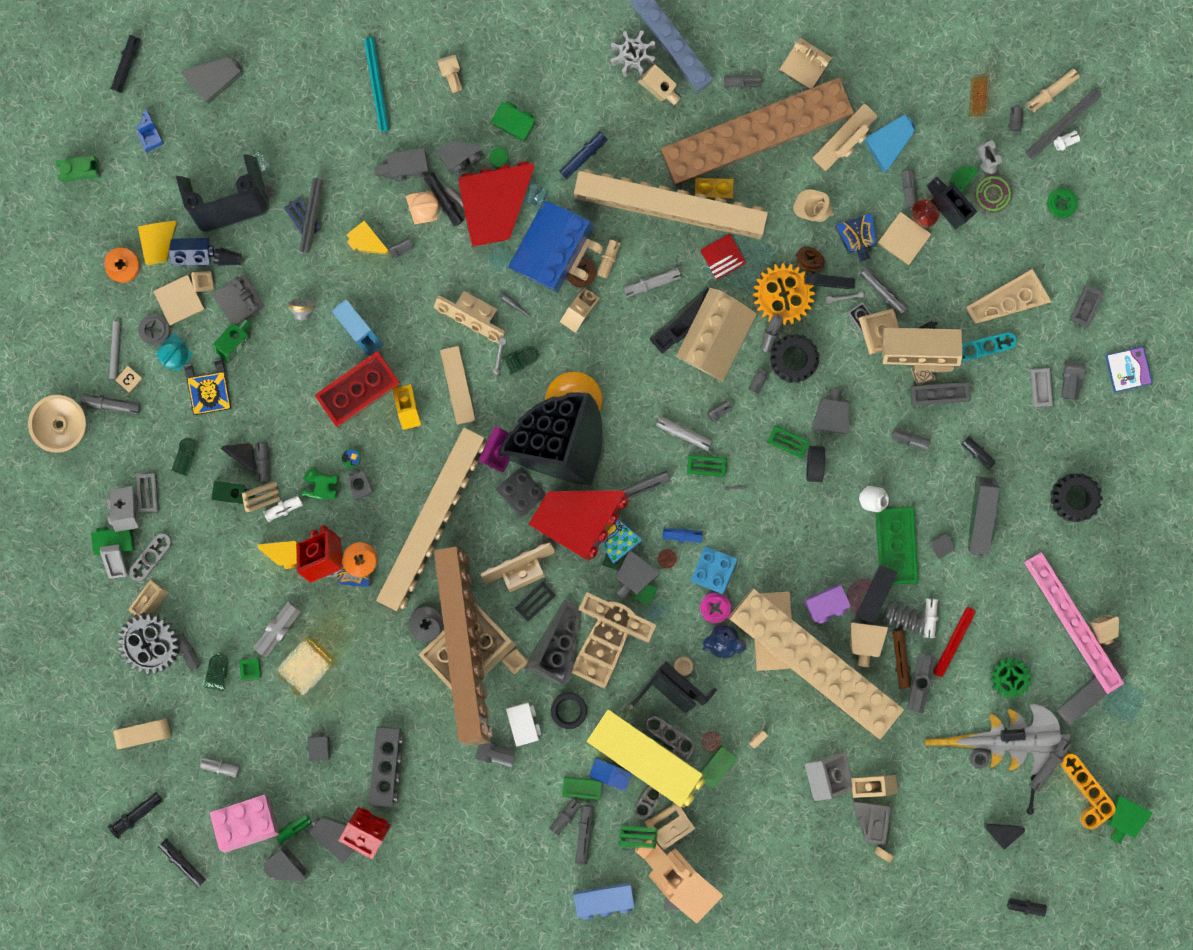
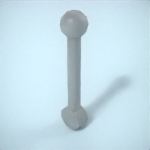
[826,291,865,304]
[492,337,506,375]

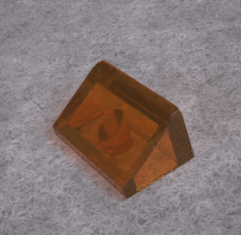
[969,76,987,117]

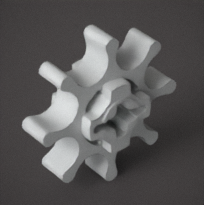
[611,31,656,77]

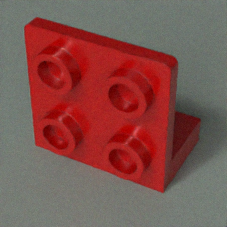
[339,807,391,859]

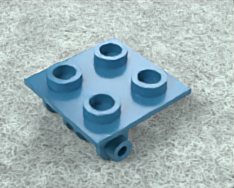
[691,546,738,594]

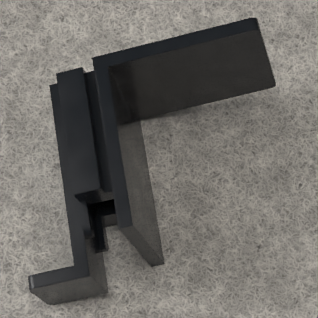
[622,662,717,714]

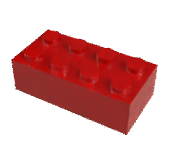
[314,351,401,428]

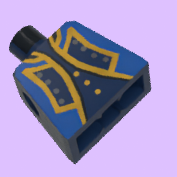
[835,214,876,262]

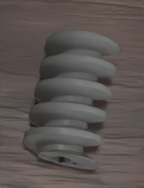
[882,601,925,635]

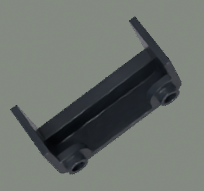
[176,154,270,232]

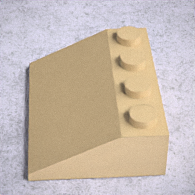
[676,288,757,382]
[419,603,517,690]

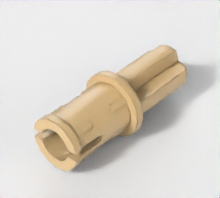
[597,240,621,278]

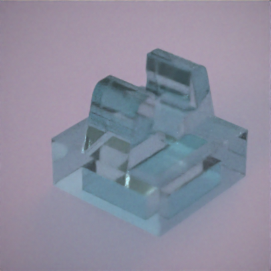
[523,184,549,209]

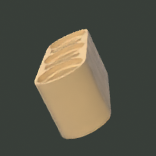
[113,718,171,749]

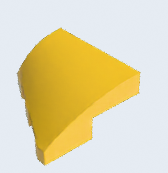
[138,220,177,265]

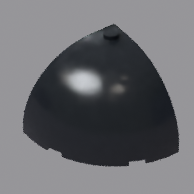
[499,392,602,486]

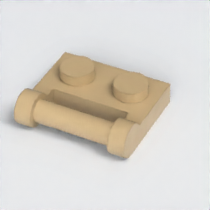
[644,801,695,850]

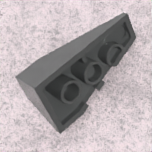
[524,600,581,686]

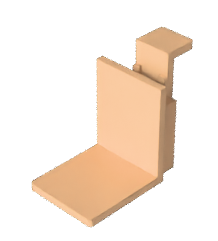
[635,840,723,923]

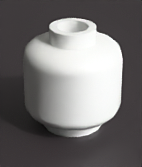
[859,486,889,512]

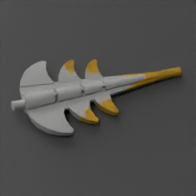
[925,703,1070,775]

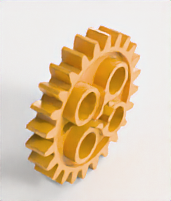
[752,263,815,326]

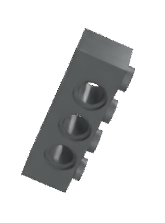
[369,726,404,807]

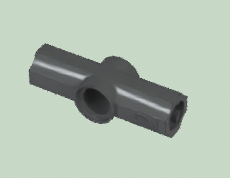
[907,653,936,713]

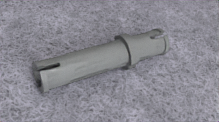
[623,267,681,298]
[656,415,712,451]

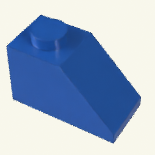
[589,758,632,791]

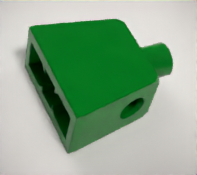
[1107,794,1153,844]

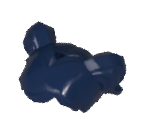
[702,626,747,658]

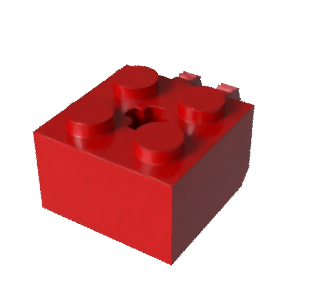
[296,525,342,583]

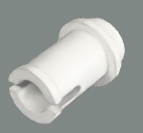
[1054,130,1080,151]

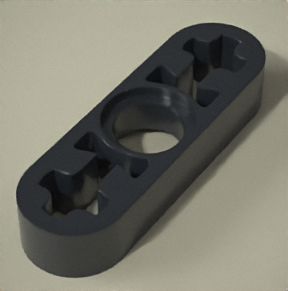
[804,274,855,289]

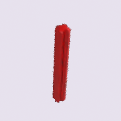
[933,607,976,677]

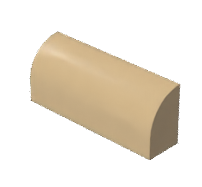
[882,328,962,366]

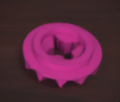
[700,592,731,623]

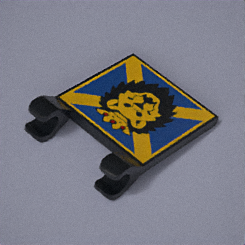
[184,358,231,415]

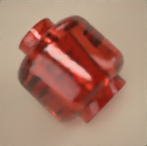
[911,199,940,228]

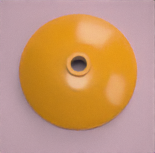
[545,372,603,411]

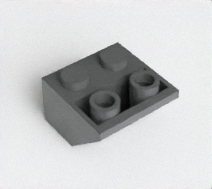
[437,140,483,176]

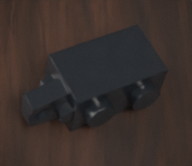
[926,177,978,229]

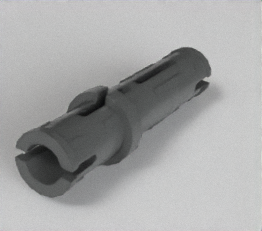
[860,266,909,315]
[81,393,140,415]
[618,470,671,499]
[1029,738,1073,792]
[575,805,594,865]

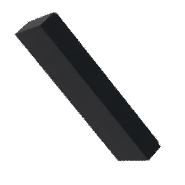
[856,564,898,625]

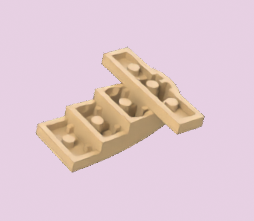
[571,592,656,689]

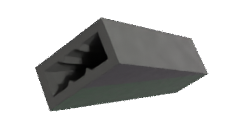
[968,476,1000,556]

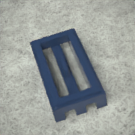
[284,197,321,234]

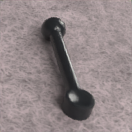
[1026,775,1036,815]

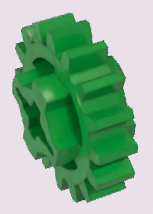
[989,657,1032,699]

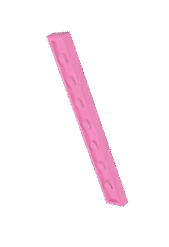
[1024,552,1125,694]

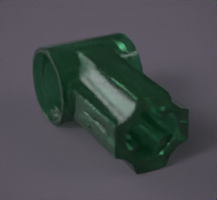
[171,437,199,476]

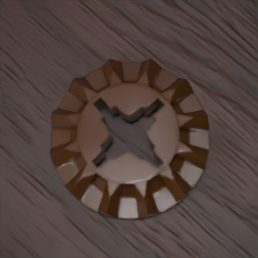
[795,246,825,274]
[567,257,596,288]

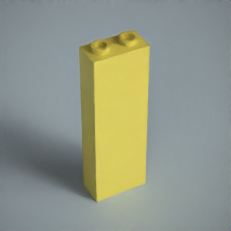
[587,710,706,808]

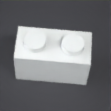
[506,702,542,747]

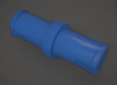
[662,527,702,543]

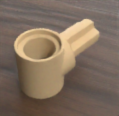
[437,54,462,93]

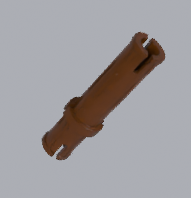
[892,630,911,689]

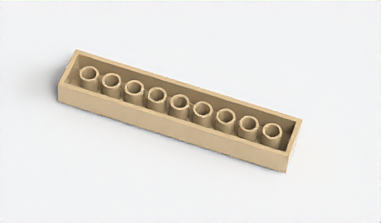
[574,169,768,239]
[376,428,486,611]
[728,588,904,739]

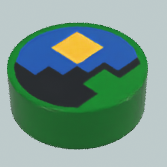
[341,449,361,468]

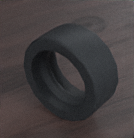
[806,445,825,482]
[551,692,587,729]

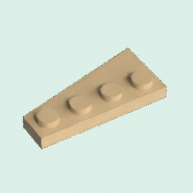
[965,269,1052,324]

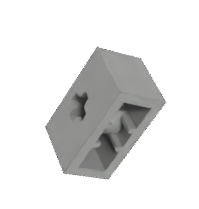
[107,486,138,532]

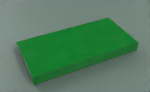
[875,507,918,585]

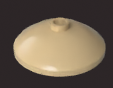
[28,395,87,453]

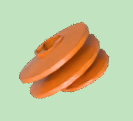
[104,247,140,283]
[342,542,378,577]

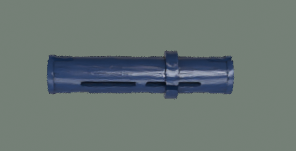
[559,131,608,180]

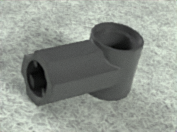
[1061,360,1085,400]
[475,742,516,767]

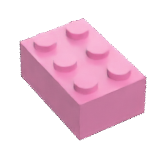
[210,794,279,853]

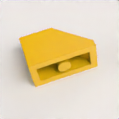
[347,221,389,255]
[393,384,421,430]
[258,541,298,569]

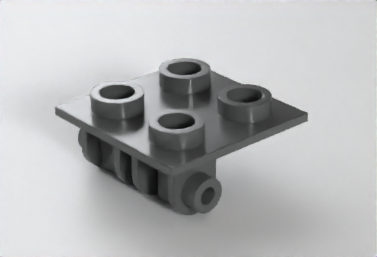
[212,274,265,325]
[495,467,546,518]

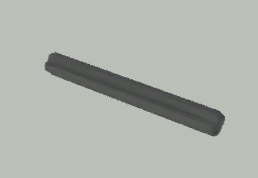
[1026,89,1101,159]

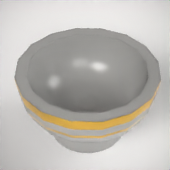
[288,299,315,320]

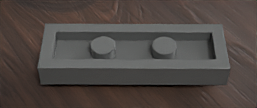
[910,382,970,406]

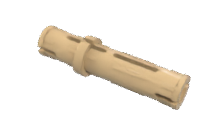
[1027,68,1080,113]

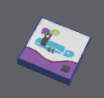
[1105,346,1153,392]

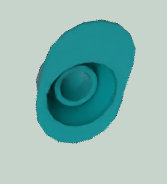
[156,333,194,371]

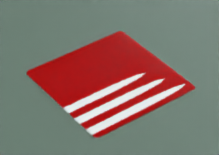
[700,234,746,280]

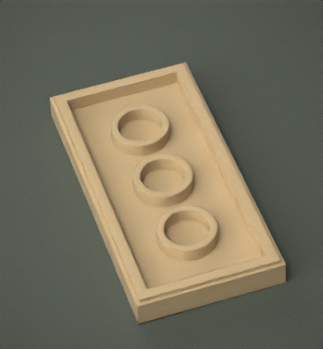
[754,591,792,671]

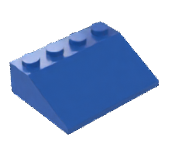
[508,200,594,293]

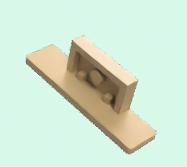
[812,104,877,171]
[434,291,506,344]
[480,542,555,592]

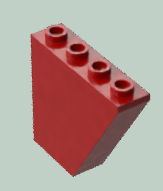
[458,161,534,247]
[528,491,629,562]

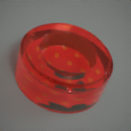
[657,549,677,568]
[702,731,721,751]

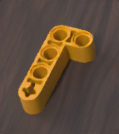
[1060,752,1115,829]

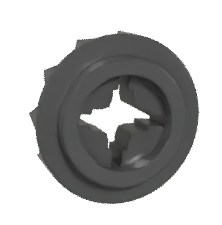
[138,314,170,345]

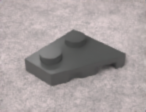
[853,801,890,845]

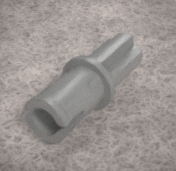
[200,757,240,778]

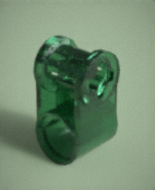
[502,346,540,375]
[204,653,228,691]

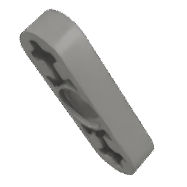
[129,534,172,581]

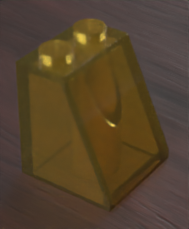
[276,635,337,696]

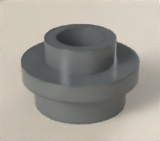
[970,749,989,769]

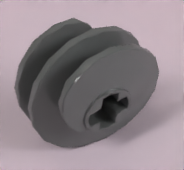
[409,607,444,642]

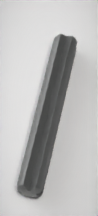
[299,178,323,253]

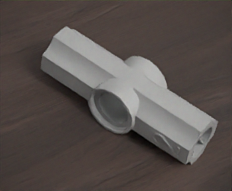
[254,602,301,658]

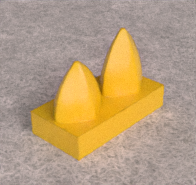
[695,178,734,199]

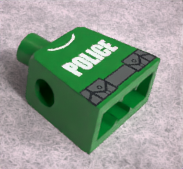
[212,319,252,363]

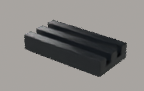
[515,582,556,622]

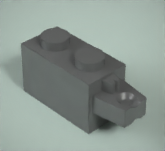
[374,148,429,182]

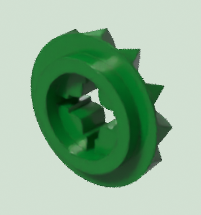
[1047,187,1078,219]

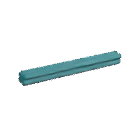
[364,38,389,132]

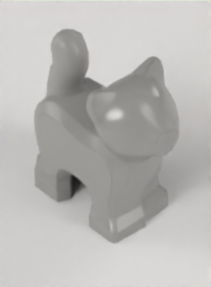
[977,140,1002,174]

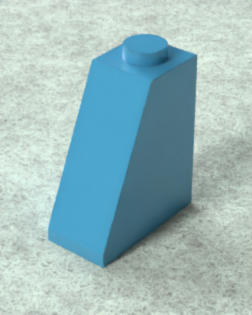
[864,115,915,173]
[332,299,384,356]

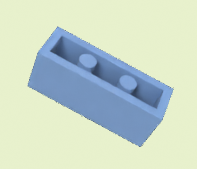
[574,883,635,920]

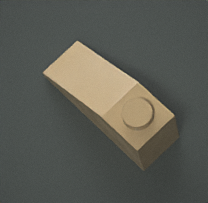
[1088,615,1119,646]

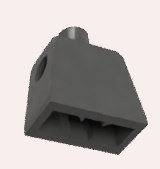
[811,389,849,434]
[615,551,660,599]

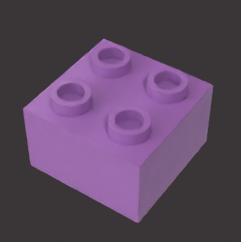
[803,585,851,624]

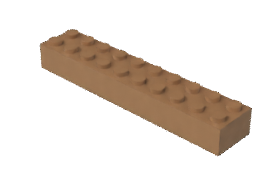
[660,78,854,187]
[434,546,492,746]

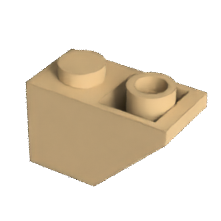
[560,288,600,333]

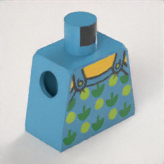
[601,520,642,563]

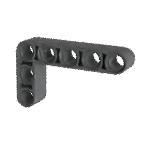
[634,715,695,819]

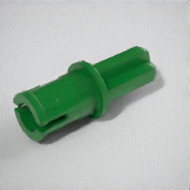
[275,814,312,844]

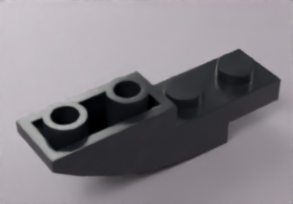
[649,287,709,354]

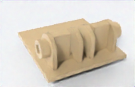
[779,38,832,89]

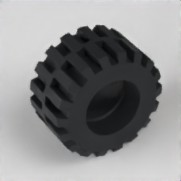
[770,334,820,383]
[1050,473,1103,522]

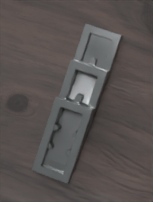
[1056,659,1128,725]

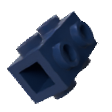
[169,238,214,266]

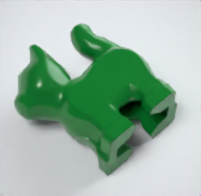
[301,467,338,500]

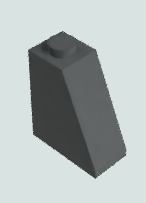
[181,57,243,104]
[309,816,355,864]

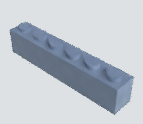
[629,0,713,94]

